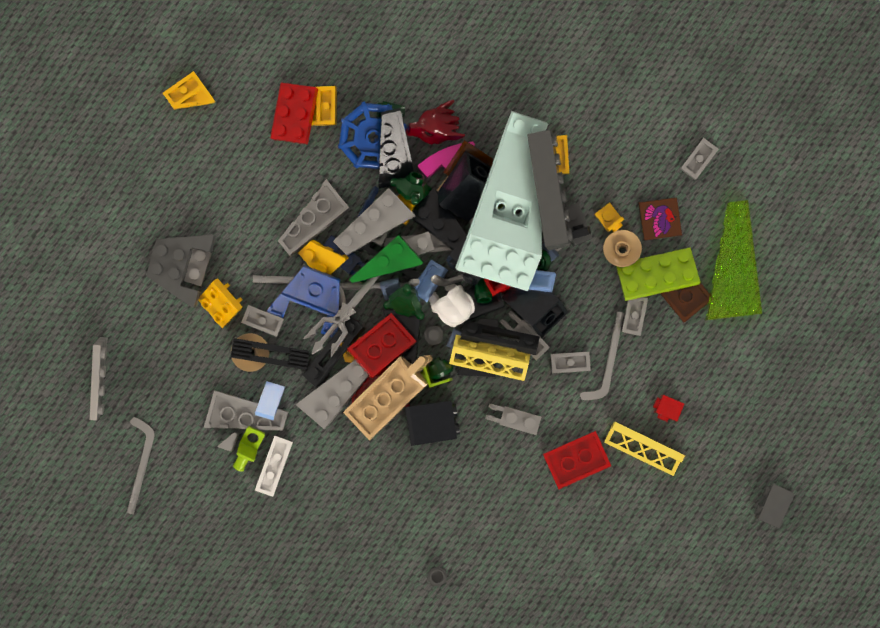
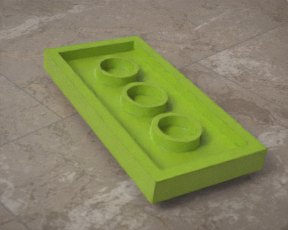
[616,247,700,301]

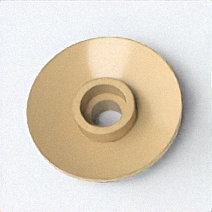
[603,230,642,267]
[231,333,269,372]

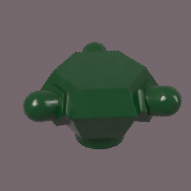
[390,172,432,205]
[383,284,425,320]

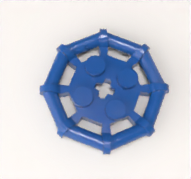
[338,101,407,169]

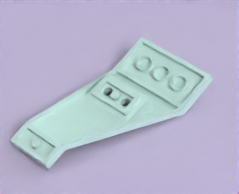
[455,111,548,291]

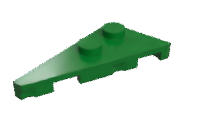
[349,234,424,283]

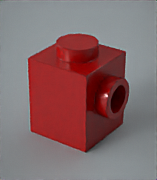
[653,395,684,422]

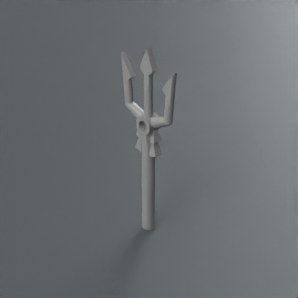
[303,276,380,357]

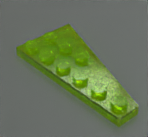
[705,200,762,320]

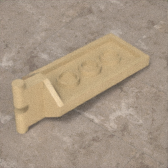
[343,355,433,440]

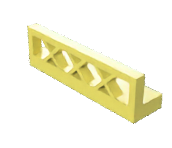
[449,335,530,381]
[604,422,685,476]

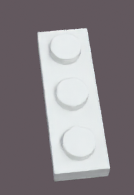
[255,436,293,497]

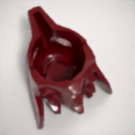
[406,99,465,145]

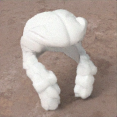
[429,283,475,327]

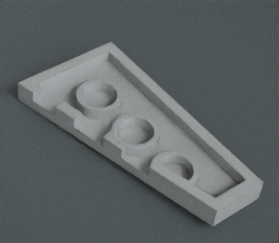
[278,179,350,257]
[333,188,415,255]
[89,337,108,421]
[295,360,369,429]
[204,390,289,431]

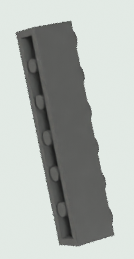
[527,130,574,250]

